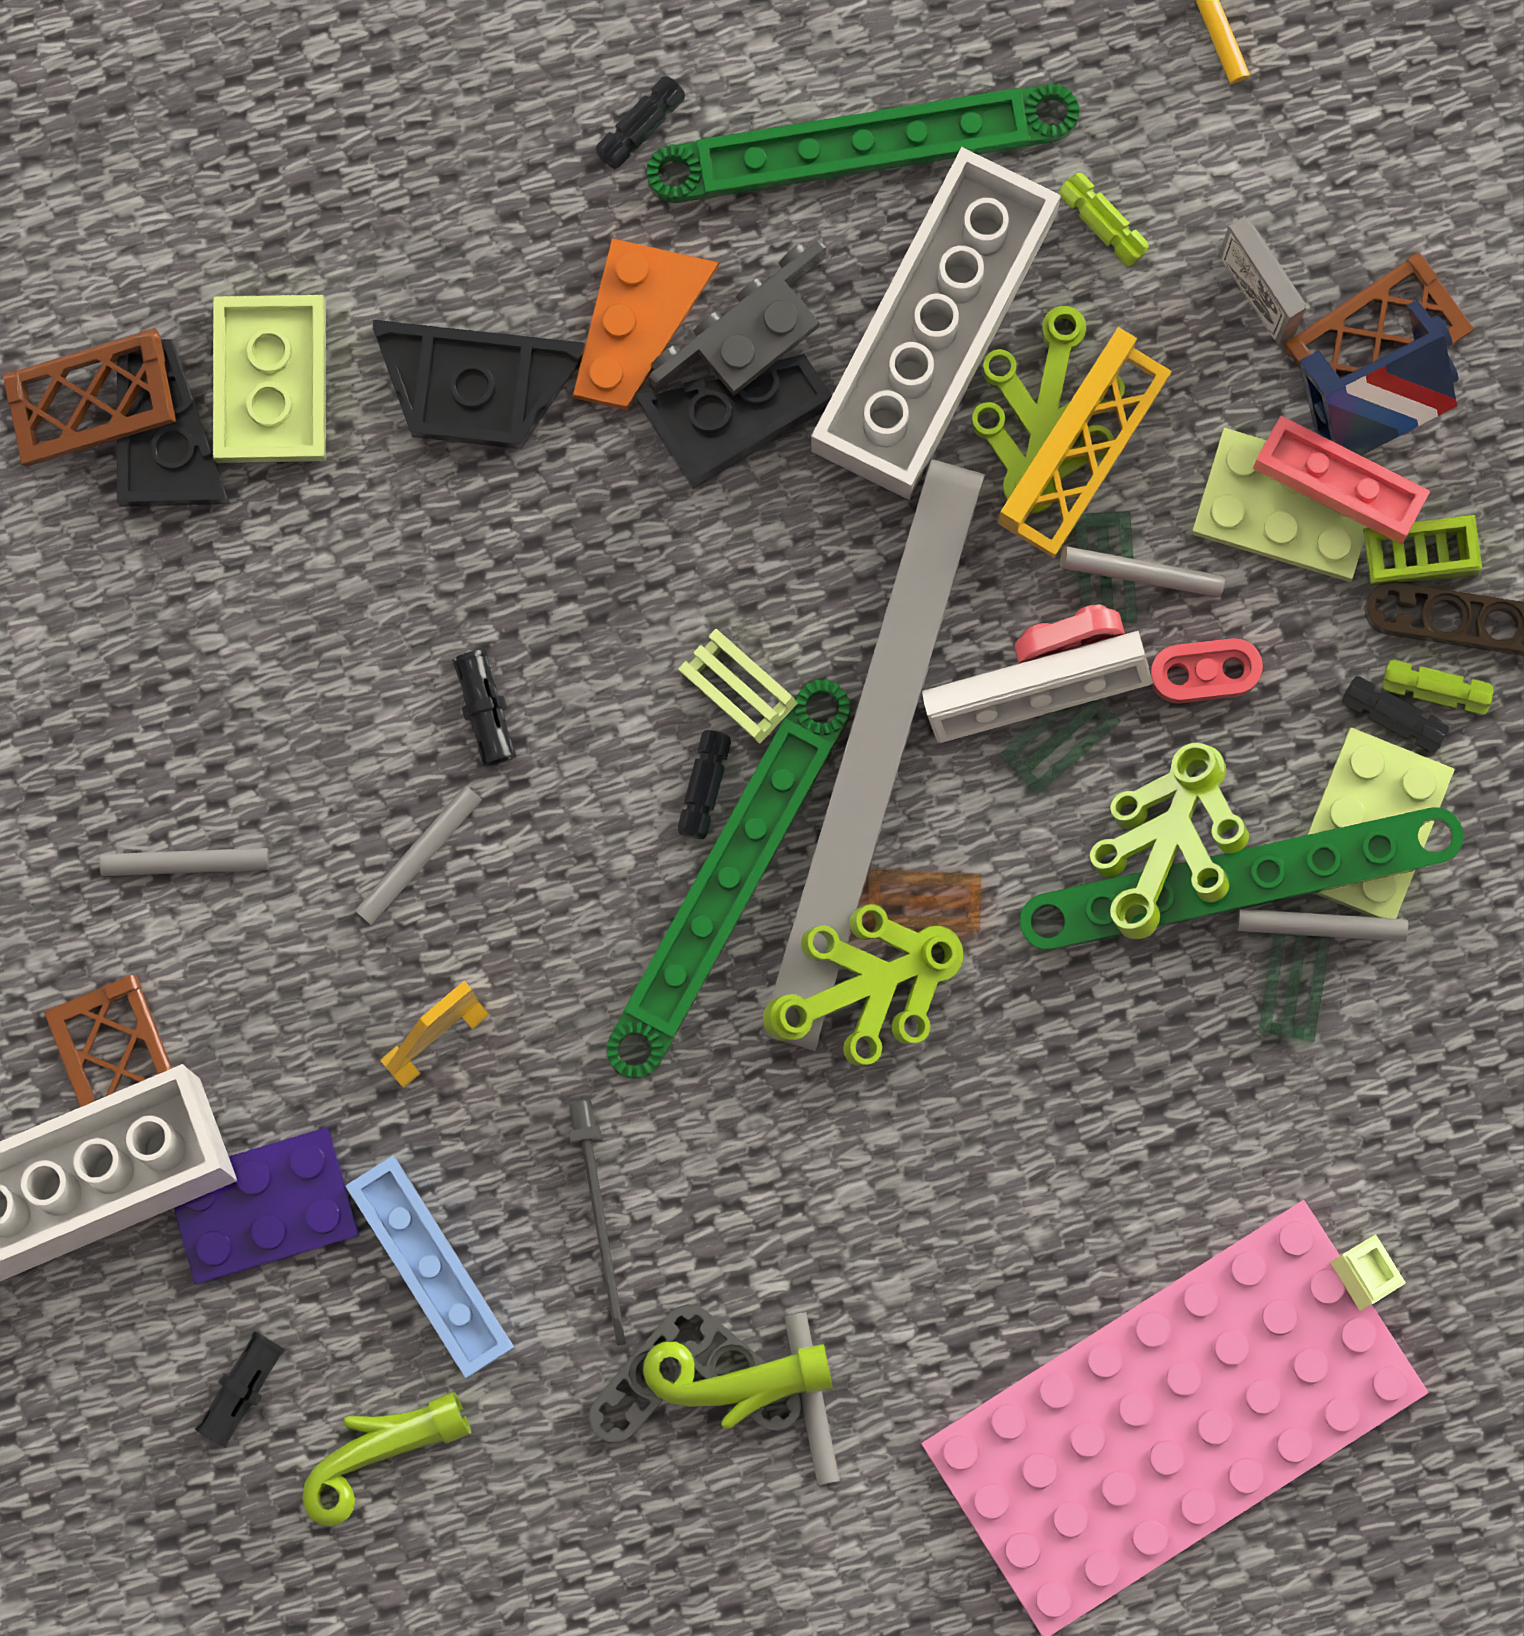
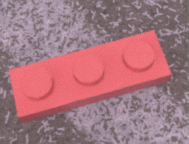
[1253,416,1430,544]

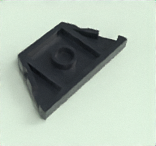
[372,320,585,449]

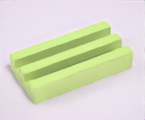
[678,629,798,744]

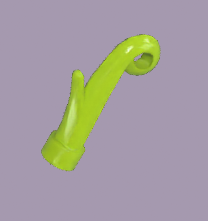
[643,1342,833,1430]
[302,1391,471,1527]

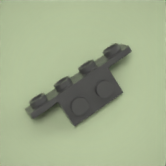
[649,239,827,396]

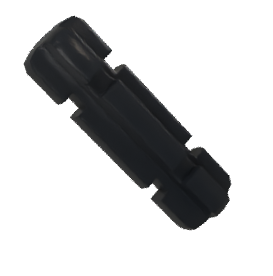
[596,76,685,169]
[1342,676,1449,753]
[677,730,731,839]

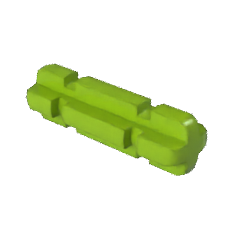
[1059,172,1149,267]
[1383,659,1493,715]

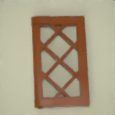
[1283,252,1474,374]
[3,328,176,466]
[44,975,172,1107]

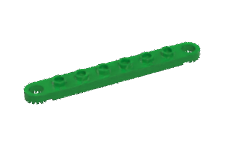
[647,83,1079,203]
[607,679,850,1079]
[1020,807,1464,951]

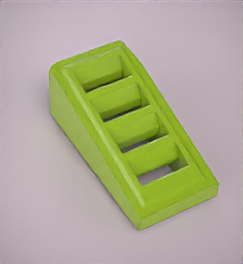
[1363,515,1482,585]

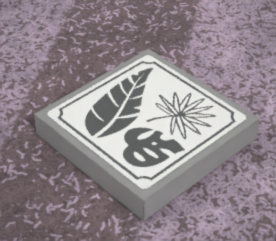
[1219,216,1306,345]

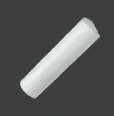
[922,631,1153,743]

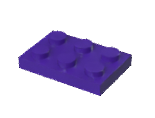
[174,1127,360,1285]

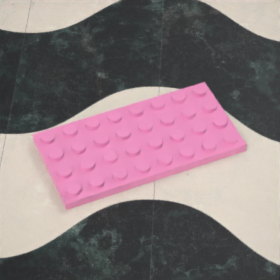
[921,1200,1429,1636]

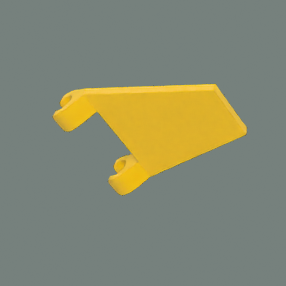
[380,981,489,1088]

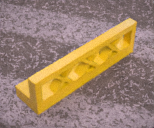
[998,327,1172,558]

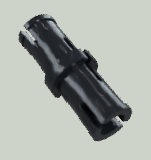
[452,650,517,767]
[195,1331,286,1448]

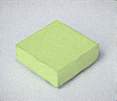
[1330,1234,1405,1311]

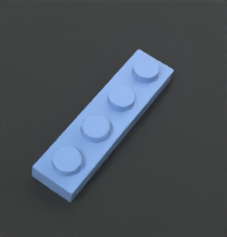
[346,1155,515,1379]

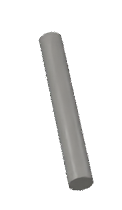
[1060,546,1225,597]
[355,785,482,925]
[100,848,269,876]
[1237,909,1408,942]
[784,1312,840,1485]

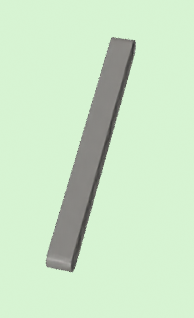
[762,459,985,1051]

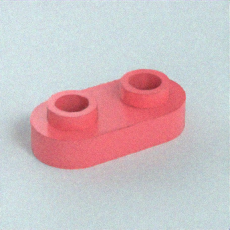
[1014,605,1125,664]
[1150,638,1263,704]

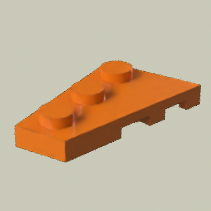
[573,238,719,410]

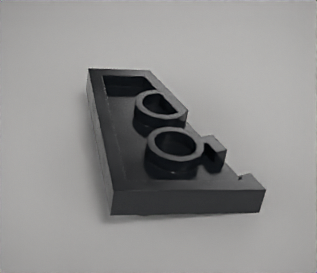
[117,339,230,507]

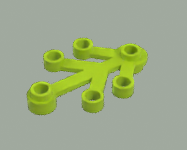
[971,306,1125,514]
[1090,743,1249,939]
[763,904,963,1066]

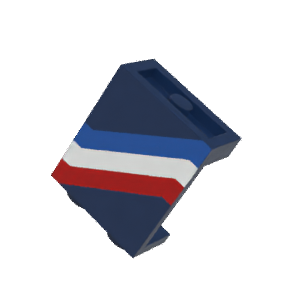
[1299,300,1459,456]

